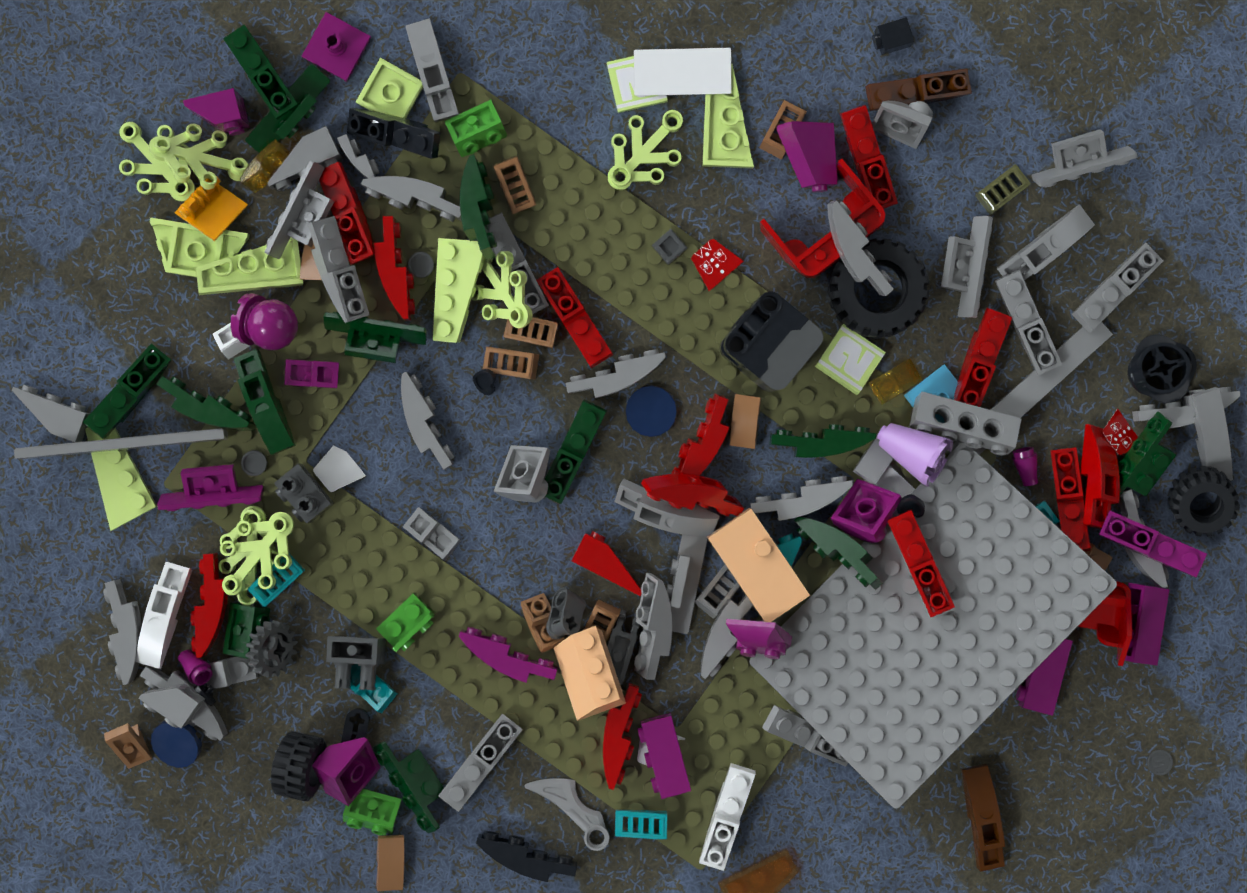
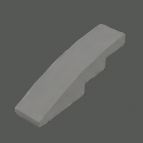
[1191,387,1233,481]

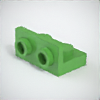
[444,100,507,157]
[376,593,435,652]
[343,789,401,836]

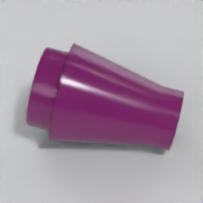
[1012,447,1038,486]
[178,650,212,686]

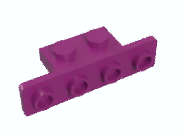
[157,464,264,511]

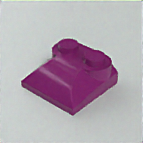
[831,479,902,543]
[726,619,792,659]

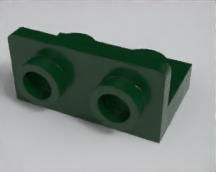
[223,603,270,659]

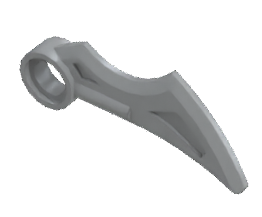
[525,778,610,851]

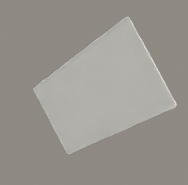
[634,48,731,96]

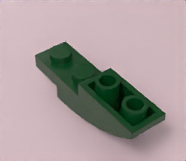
[223,24,298,120]
[460,154,497,261]
[83,343,171,440]
[234,349,296,455]
[157,376,257,431]
[545,399,607,504]
[769,424,876,458]
[794,517,883,590]

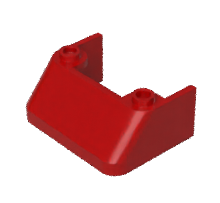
[760,158,885,278]
[1078,581,1132,666]

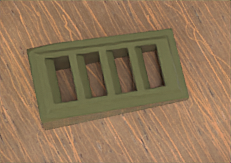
[975,164,1031,215]

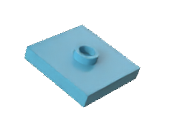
[904,364,958,435]

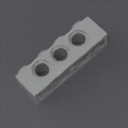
[909,391,1021,455]

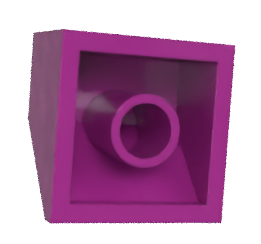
[183,88,250,136]
[312,737,381,806]

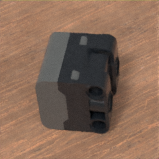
[719,291,823,392]

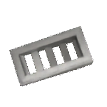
[695,564,740,618]

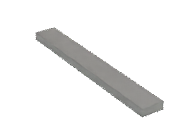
[945,322,1113,456]
[14,428,228,459]

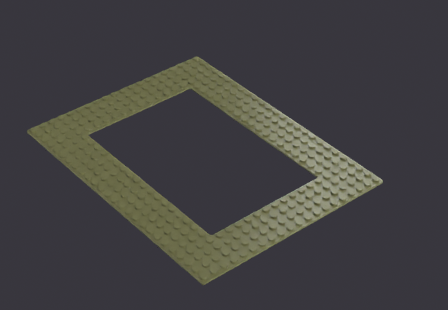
[164,73,996,870]

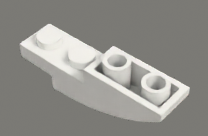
[136,562,192,669]
[699,763,756,871]

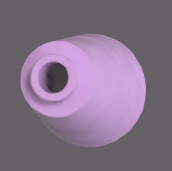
[877,423,953,487]

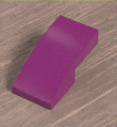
[284,359,339,388]

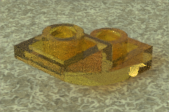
[240,139,290,193]
[869,358,922,405]

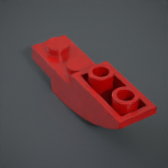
[840,105,898,209]
[319,162,375,265]
[374,216,415,321]
[536,267,613,369]
[954,308,1012,407]
[671,393,729,475]
[1080,424,1120,529]
[1050,447,1091,552]
[641,474,744,516]
[887,510,955,617]
[191,553,229,658]
[603,683,642,790]

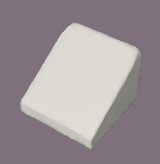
[213,323,250,360]

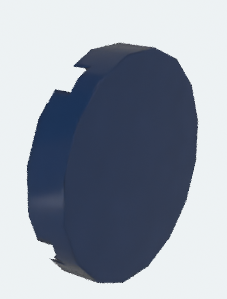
[626,386,677,437]
[151,721,202,768]

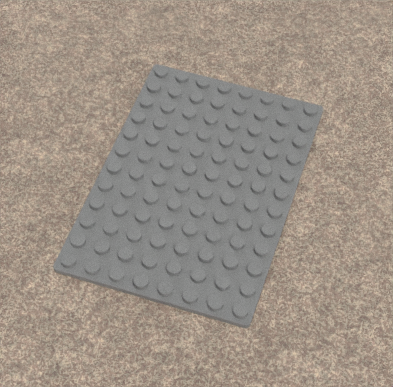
[749,442,1117,808]

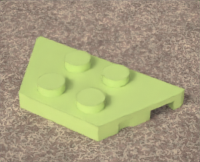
[150,218,250,278]

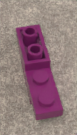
[1099,511,1207,578]
[459,627,558,683]

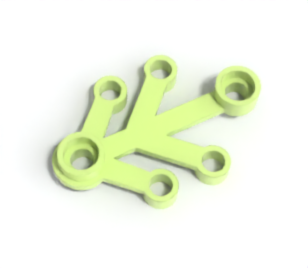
[608,110,683,190]
[119,122,195,202]
[149,124,249,190]
[471,251,533,328]
[218,506,283,606]
[220,512,294,595]

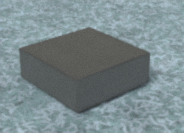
[652,229,688,265]

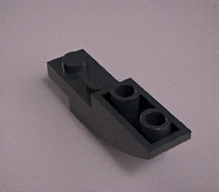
[347,108,441,159]
[476,831,577,882]

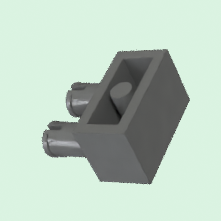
[274,464,334,523]
[326,636,386,690]

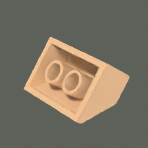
[553,626,626,721]

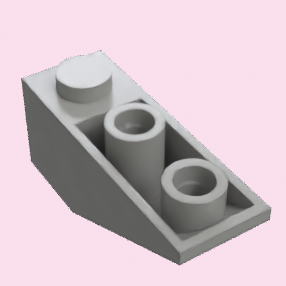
[267,126,342,191]
[12,384,90,442]

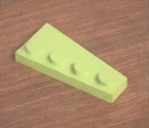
[702,64,754,168]
[196,237,303,295]
[433,238,484,343]
[85,427,157,531]

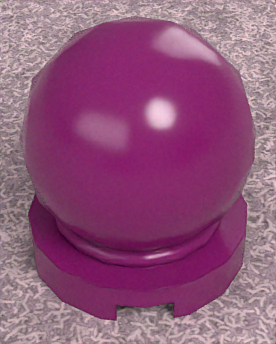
[230,293,299,350]

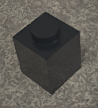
[872,17,914,55]

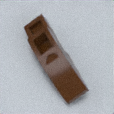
[865,68,972,111]
[962,764,1005,872]

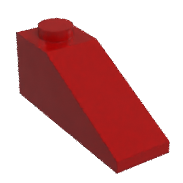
[571,531,642,596]

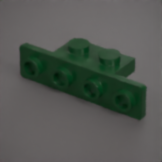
[245,64,330,157]
[323,312,427,363]
[1111,411,1176,506]
[373,741,444,833]

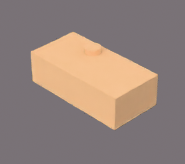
[707,508,810,622]

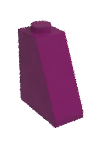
[777,121,838,193]

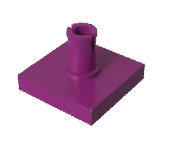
[301,12,371,82]

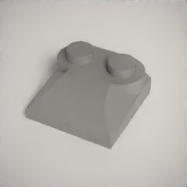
[872,100,933,149]
[494,445,551,503]

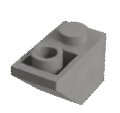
[138,684,205,728]

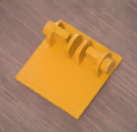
[175,176,248,241]

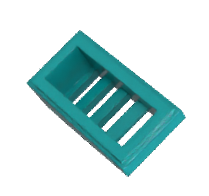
[248,553,305,607]
[615,810,667,840]

